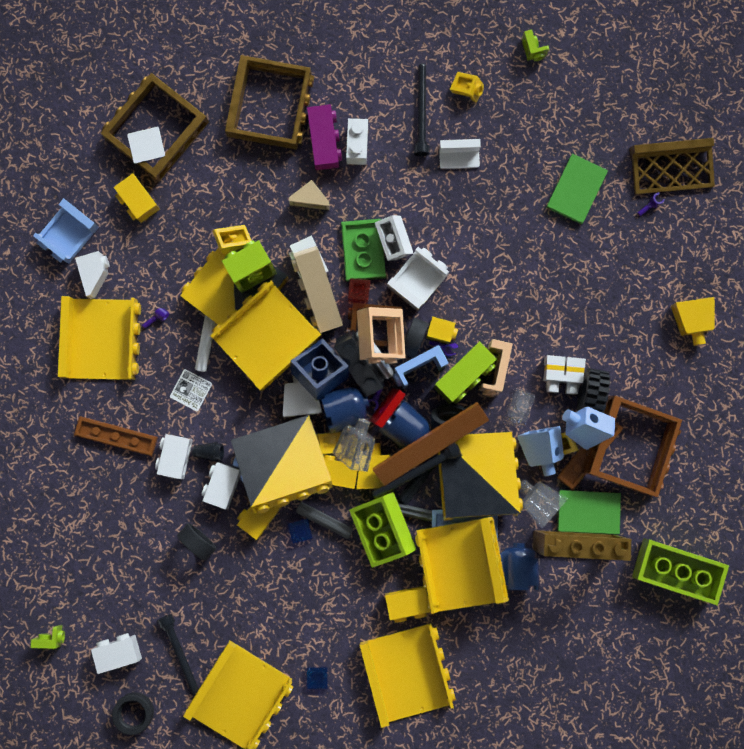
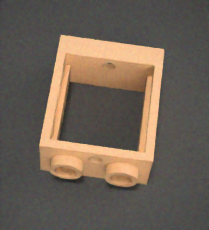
[357,307,405,364]

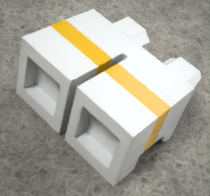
[543,355,586,395]

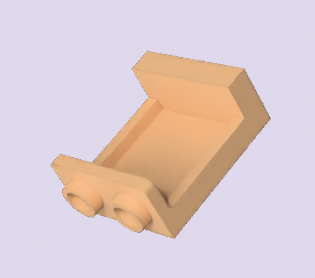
[479,339,513,397]

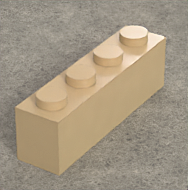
[291,246,343,333]

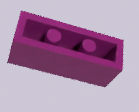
[307,104,342,171]

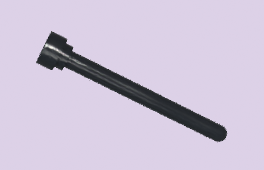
[414,63,430,156]
[372,442,463,499]
[157,613,199,698]

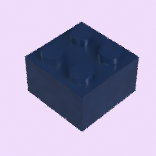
[291,339,349,401]

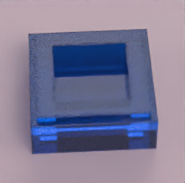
[288,518,313,544]
[307,667,328,689]

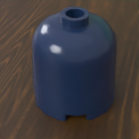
[320,387,370,434]
[378,400,430,449]
[500,543,540,590]

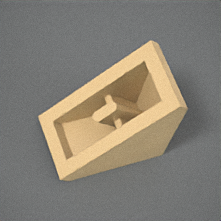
[289,180,330,210]

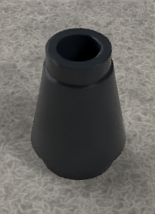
[192,442,224,462]

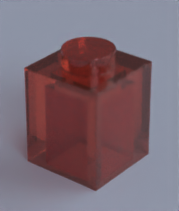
[348,278,371,304]

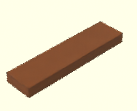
[74,416,158,456]
[556,422,623,491]

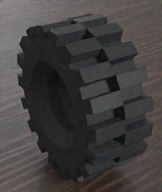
[576,368,610,413]

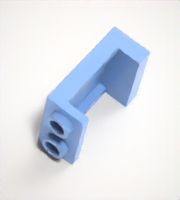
[33,198,99,264]
[393,345,449,389]

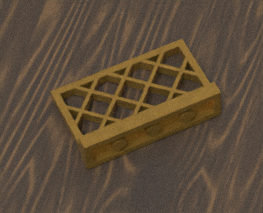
[629,138,715,194]

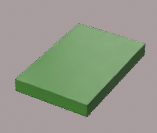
[546,154,608,224]
[341,219,386,282]
[557,490,621,534]

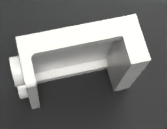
[387,247,449,311]

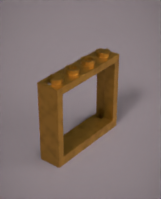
[225,55,314,149]
[100,73,209,182]
[533,530,631,561]

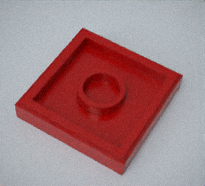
[369,388,406,428]

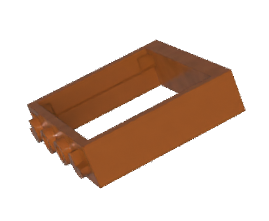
[583,396,682,497]

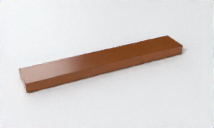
[373,402,489,486]

